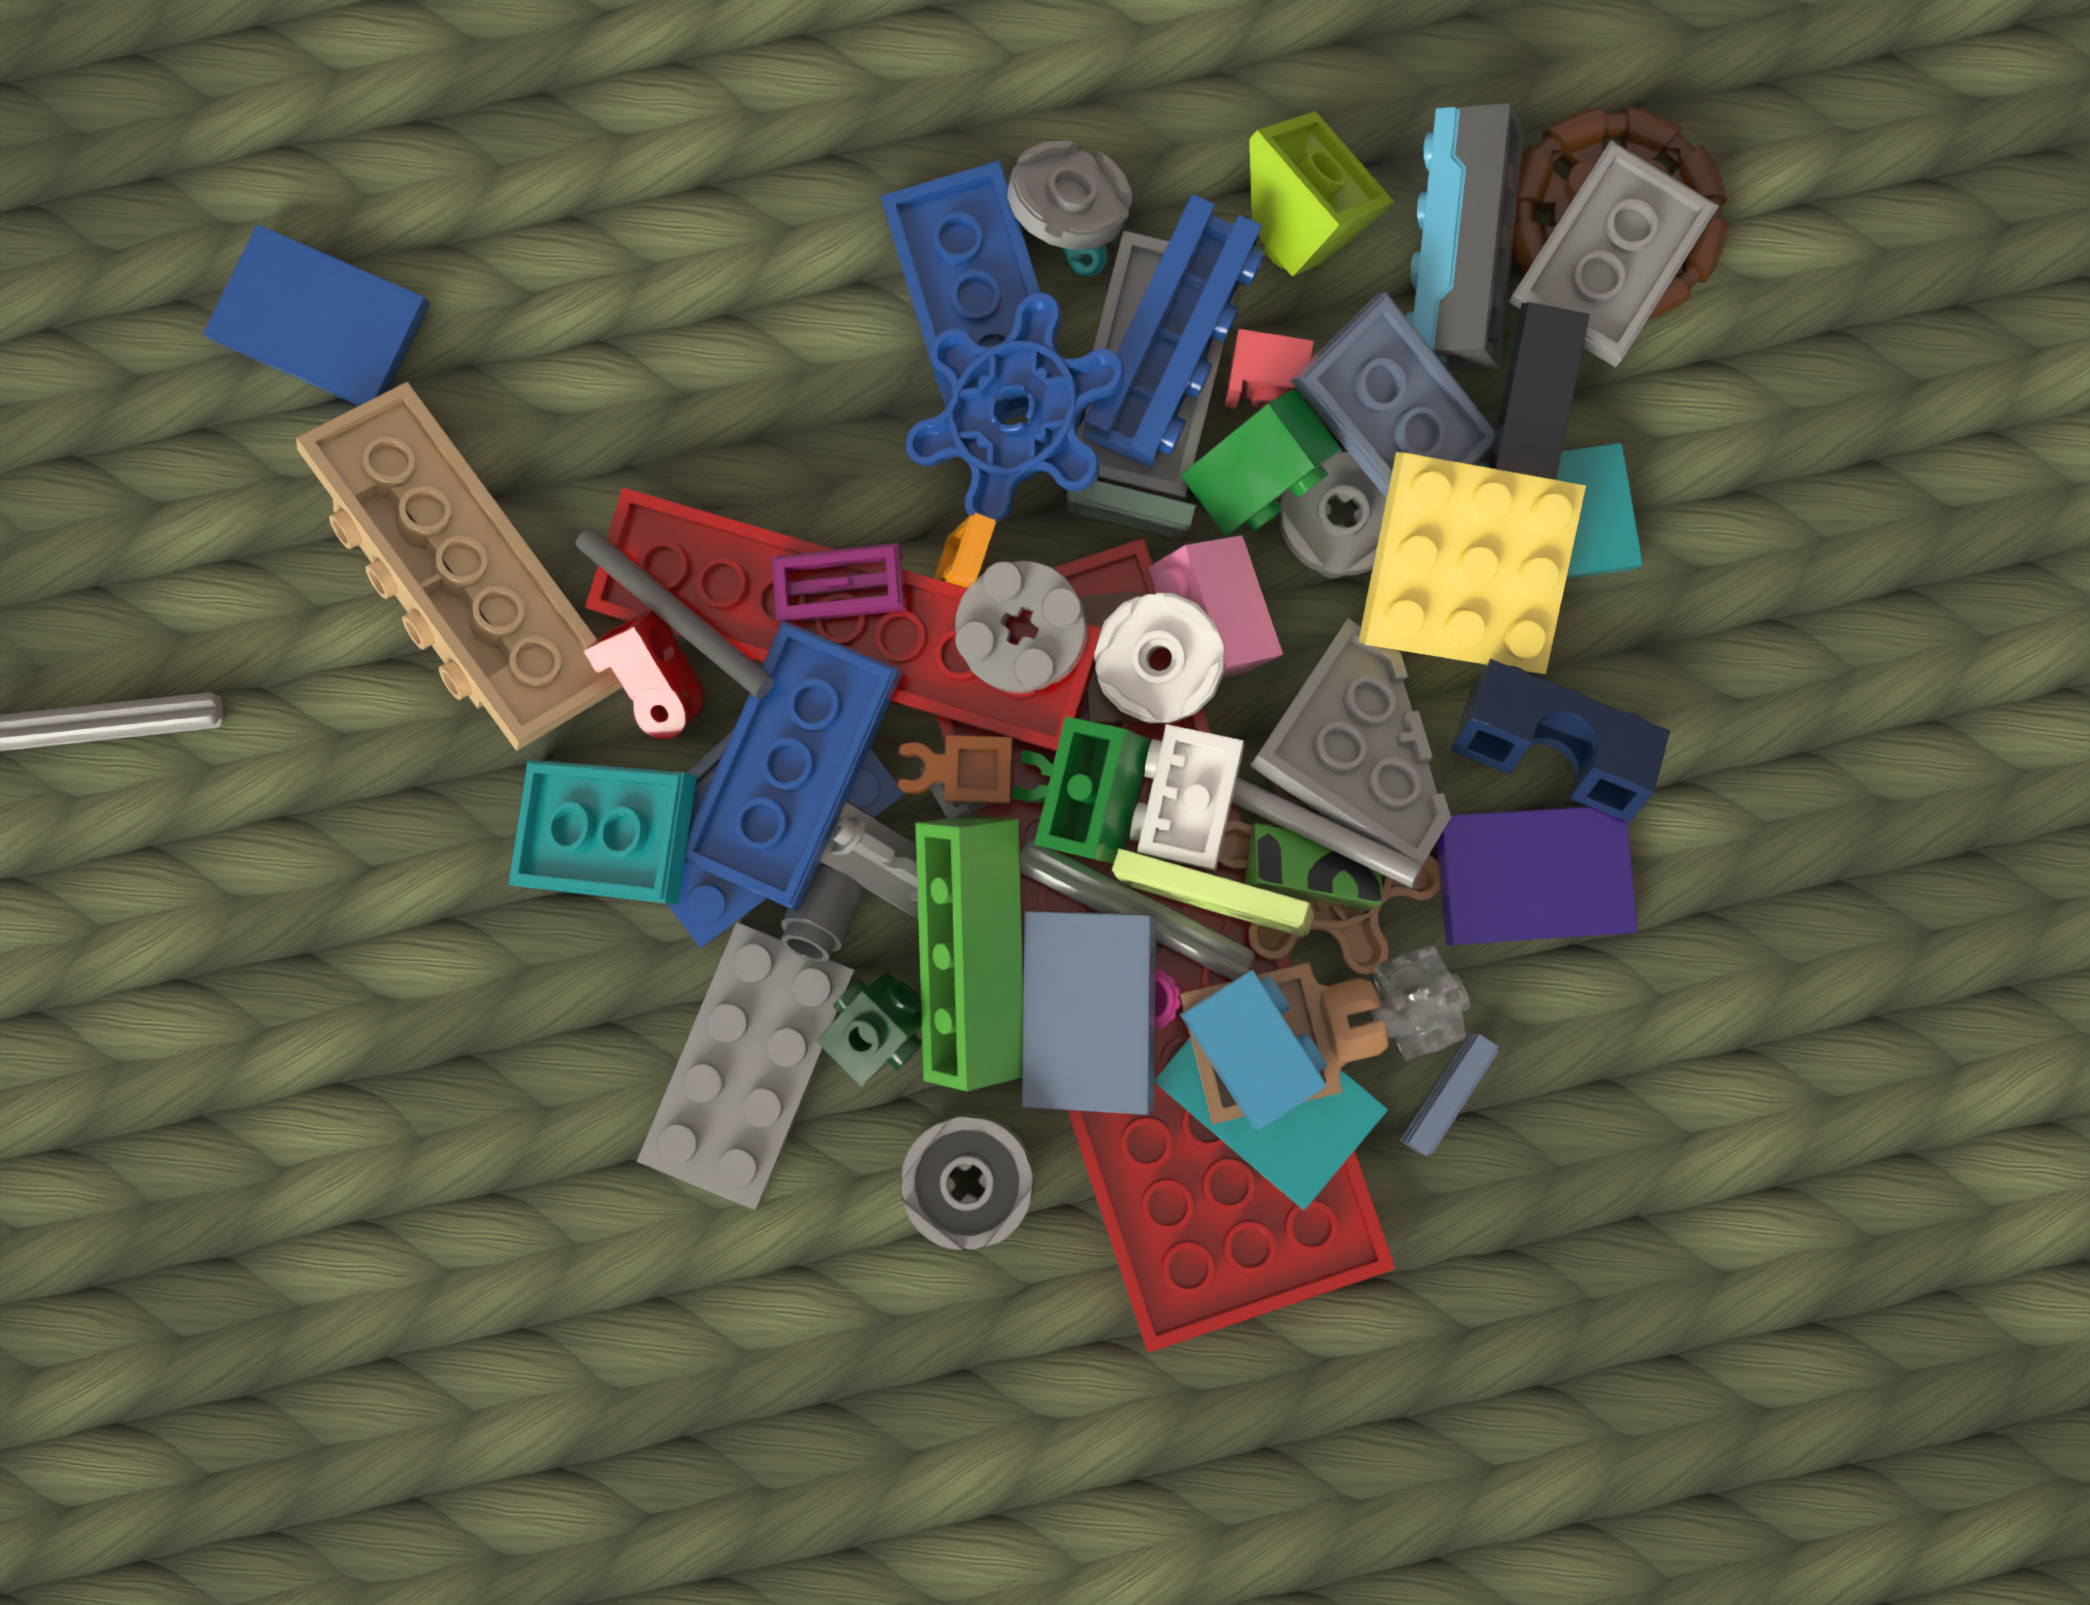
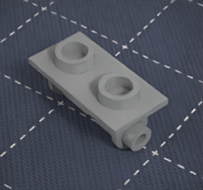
[820,802,919,919]

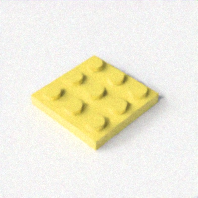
[1358,452,1586,674]

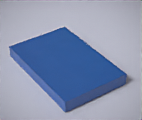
[203,224,430,406]

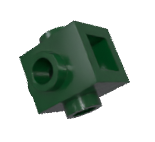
[816,971,922,1087]

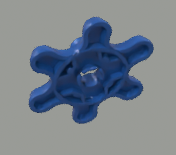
[906,292,1124,523]

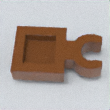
[898,735,1012,805]

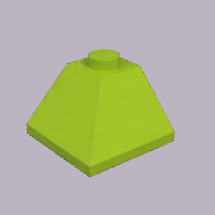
[1249,111,1395,277]

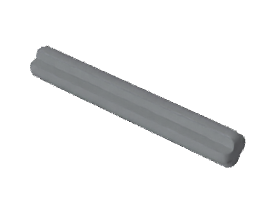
[0,692,224,751]
[1019,840,1255,981]

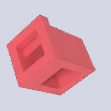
[1224,329,1314,409]

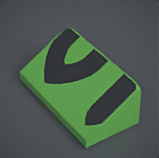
[1244,823,1383,910]

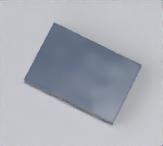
[1290,292,1496,499]
[1022,910,1156,1115]

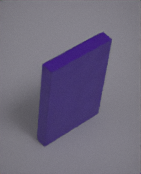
[1437,807,1638,946]

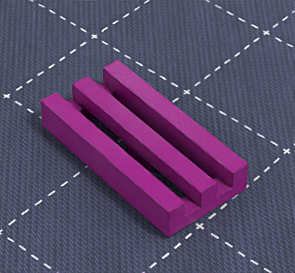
[771,543,907,623]

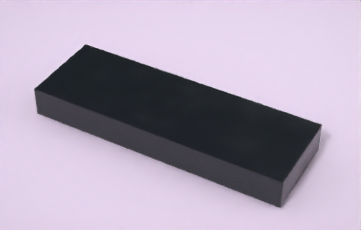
[1489,302,1590,480]

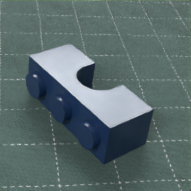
[1451,659,1670,823]

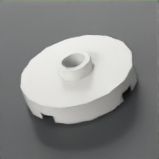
[1094,593,1225,723]

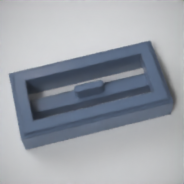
[1399,1033,1499,1156]

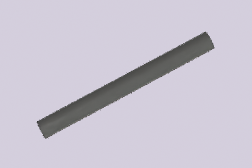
[575,527,775,699]

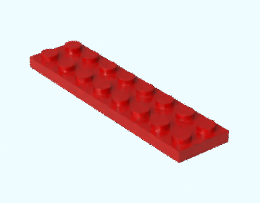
[585,487,1102,752]

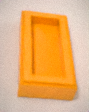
[934,513,996,588]

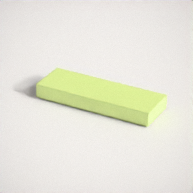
[1112,849,1314,937]

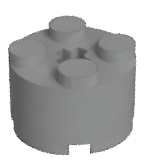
[901,1114,1034,1250]

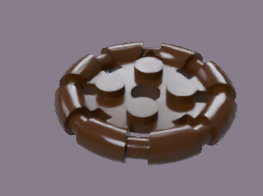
[1512,106,1729,321]

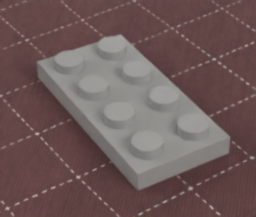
[1077,230,1237,502]
[637,922,857,1210]

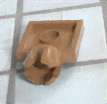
[1179,962,1388,1124]

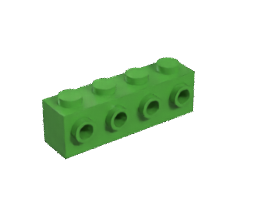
[916,815,1023,1091]

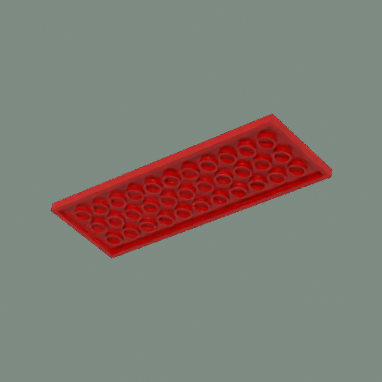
[936,538,1395,1353]

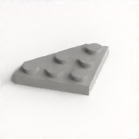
[1250,618,1451,864]

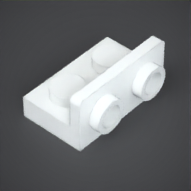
[1130,724,1245,871]

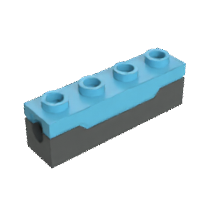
[1406,103,1525,370]

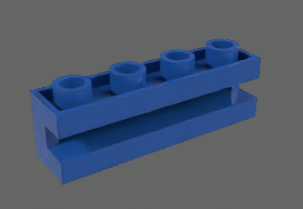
[1084,194,1266,469]

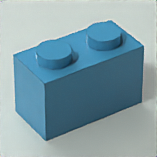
[1180,970,1327,1131]

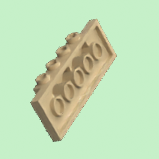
[297,382,623,751]

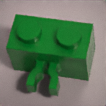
[1181,387,1341,537]
[1012,716,1151,864]

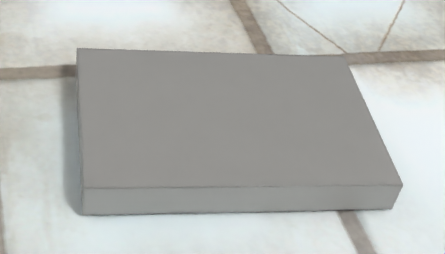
[1509,141,1719,368]

